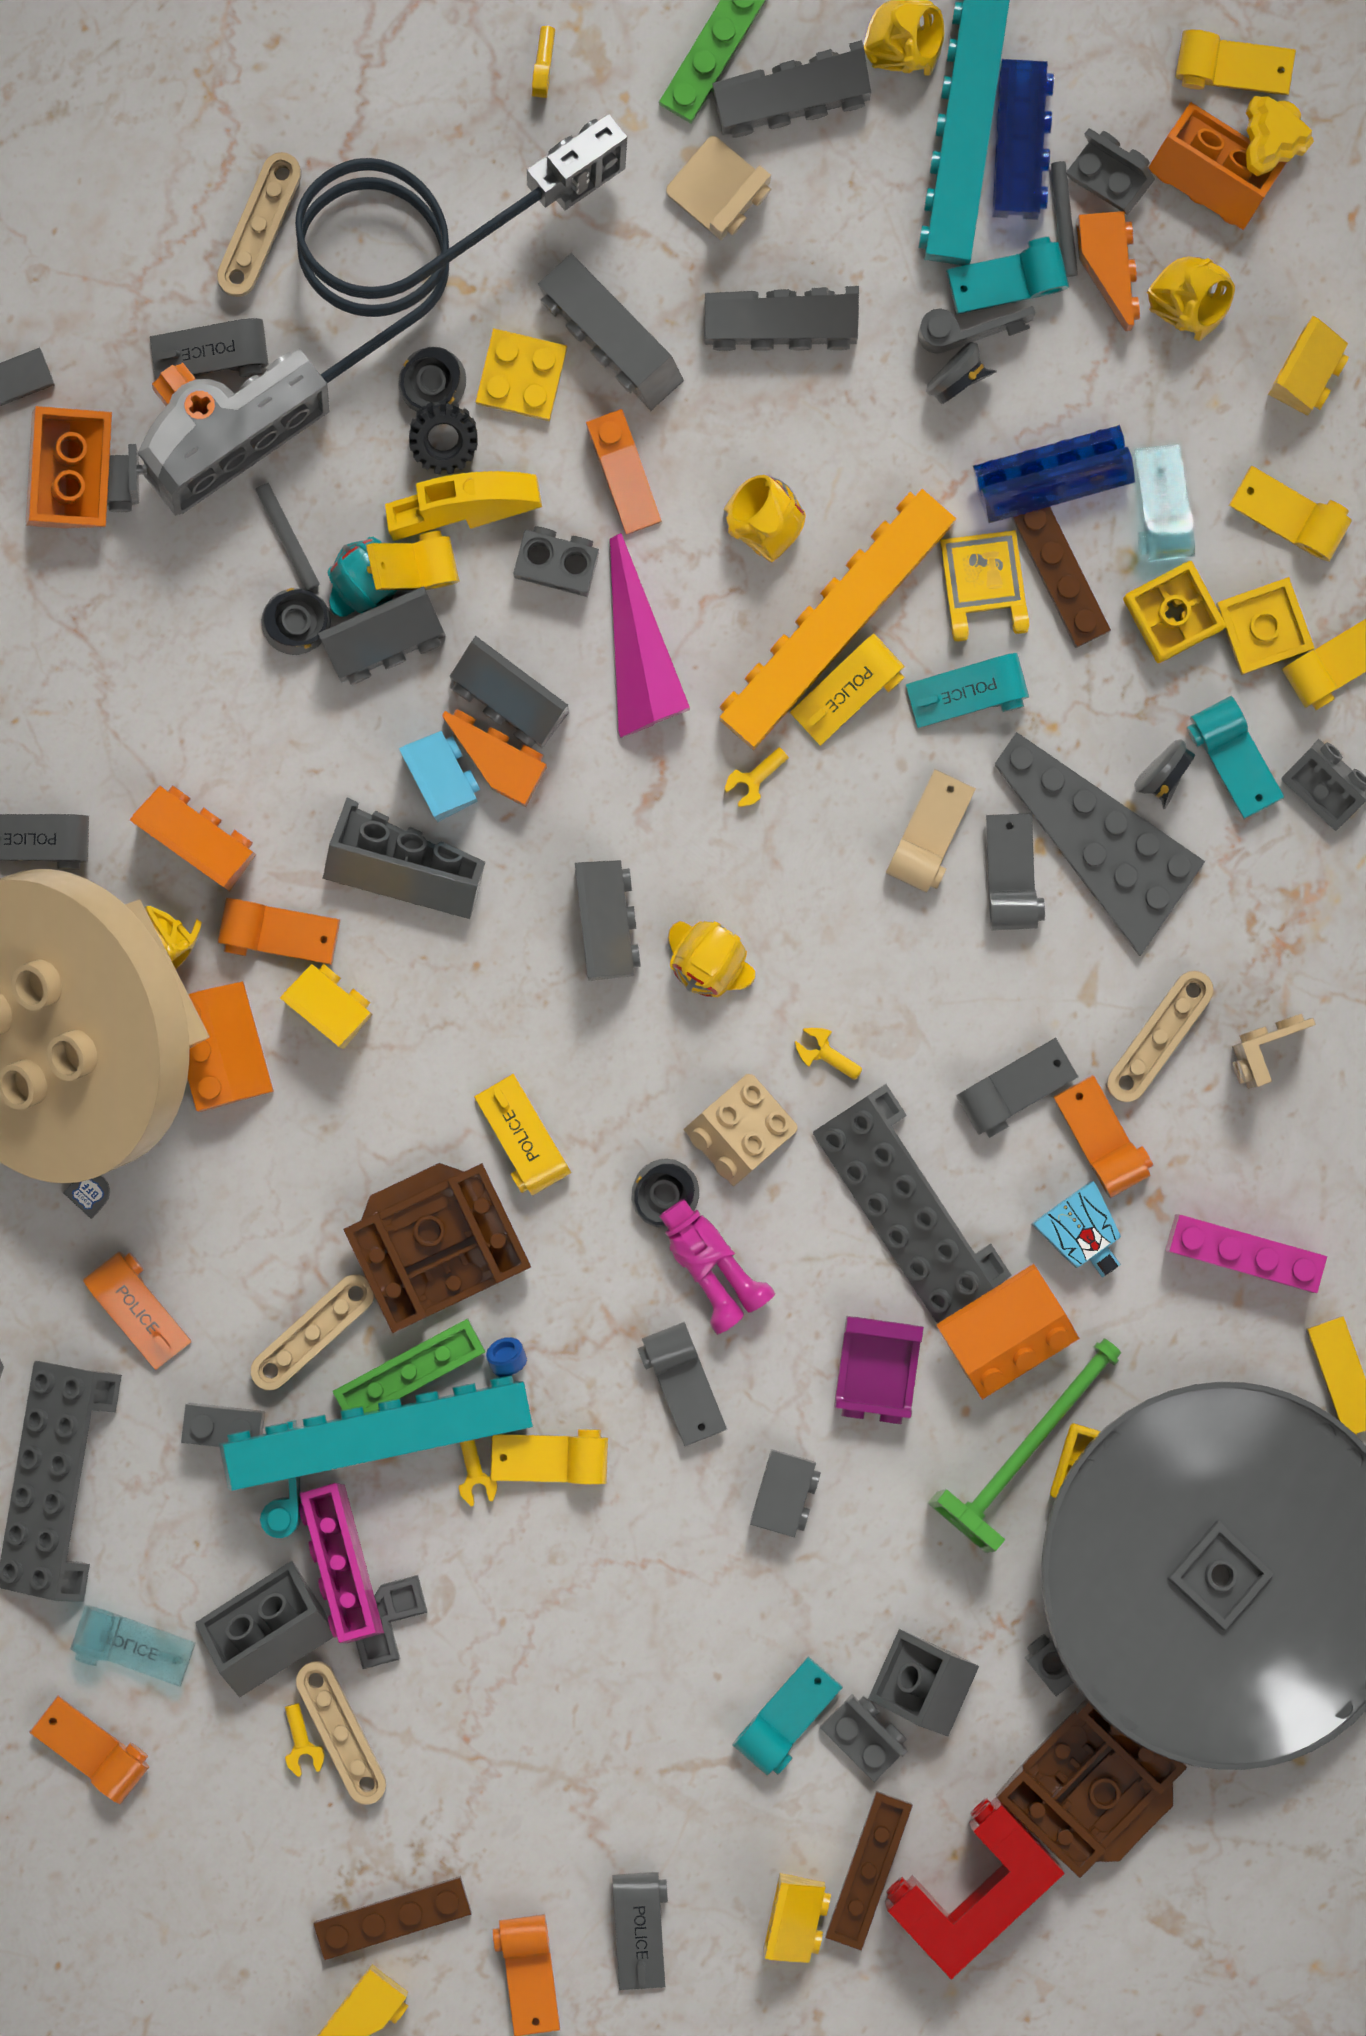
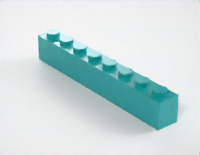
[918,0,1010,266]
[219,1375,533,1491]

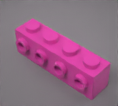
[299,1483,384,1643]

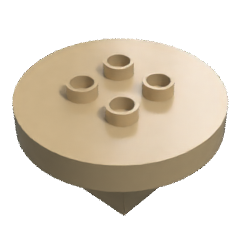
[0,869,210,1183]

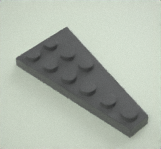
[994,732,1205,956]

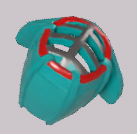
[327,537,397,617]

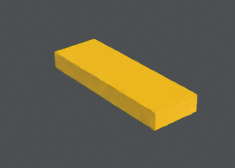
[1306,1316,1366,1434]

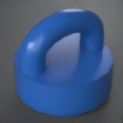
[486,1337,527,1377]

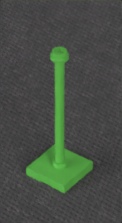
[928,1338,1121,1553]

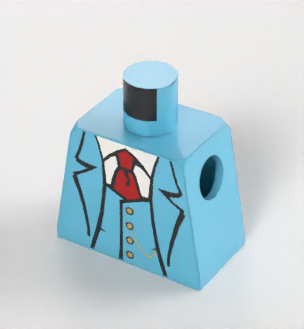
[1032,1181,1121,1277]

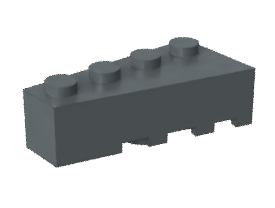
[538,253,684,411]

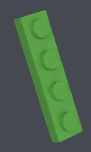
[659,0,766,124]
[332,1318,486,1413]

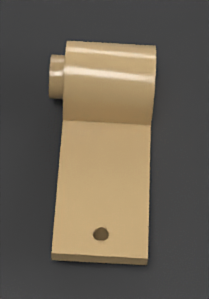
[886,769,976,893]

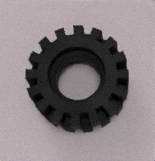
[409,400,478,475]

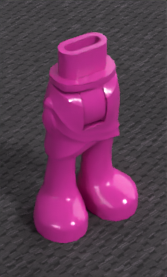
[659,1199,776,1335]

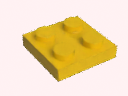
[475,328,567,421]
[1216,577,1315,675]

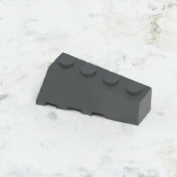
[712,40,871,138]
[705,286,859,351]
[322,797,485,919]

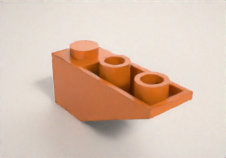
[1076,211,1140,331]
[442,709,547,807]

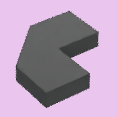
[355,1575,428,1669]

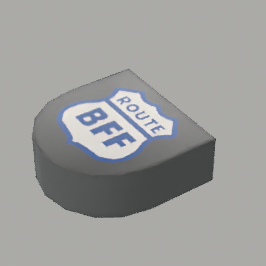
[63,1176,110,1219]

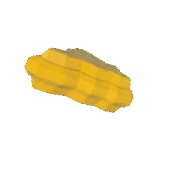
[1245,96,1314,176]

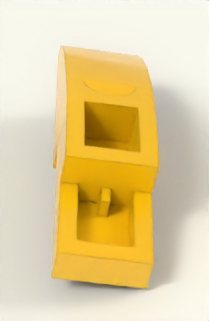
[385,471,542,541]

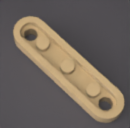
[217,152,301,297]
[1107,971,1213,1102]
[251,1274,375,1390]
[296,1661,386,1804]

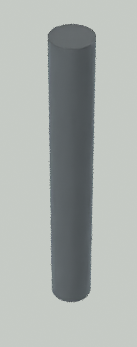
[1051,161,1078,277]
[255,483,320,591]

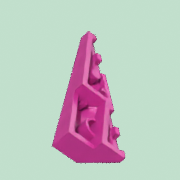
[610,533,690,738]

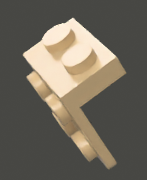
[666,136,772,240]
[1233,1014,1316,1089]
[683,1074,797,1187]

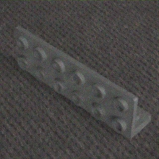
[813,1084,1012,1323]
[0,1361,122,1602]

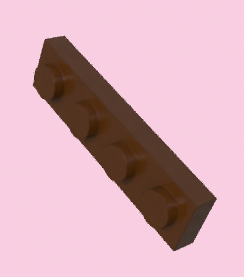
[1009,494,1111,648]
[825,1791,913,1951]
[313,1876,472,1960]

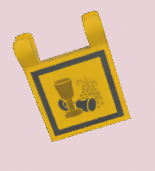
[940,530,1030,642]

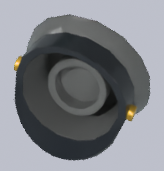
[926,342,997,404]
[398,347,466,412]
[261,588,331,655]
[1134,739,1195,809]
[631,1159,699,1227]

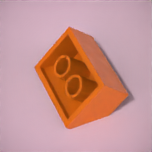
[1149,102,1287,230]
[25,406,112,528]
[130,785,256,892]
[187,981,274,1112]
[936,1264,1080,1400]

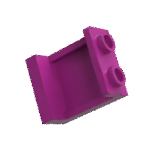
[834,1316,924,1424]

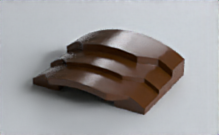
[343,1163,531,1333]
[996,1699,1187,1878]

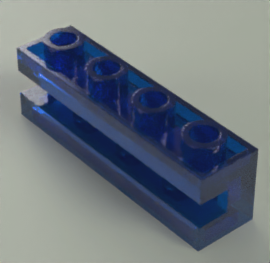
[992,59,1054,220]
[973,425,1135,523]

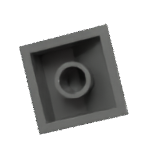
[868,1629,979,1736]

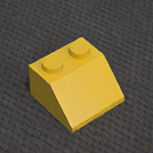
[1268,316,1349,416]
[280,964,373,1049]
[764,1873,831,1963]

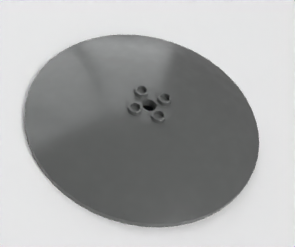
[1041,1382,1366,1770]

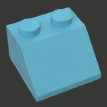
[399,731,480,822]

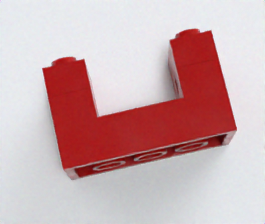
[885,1797,1065,1980]

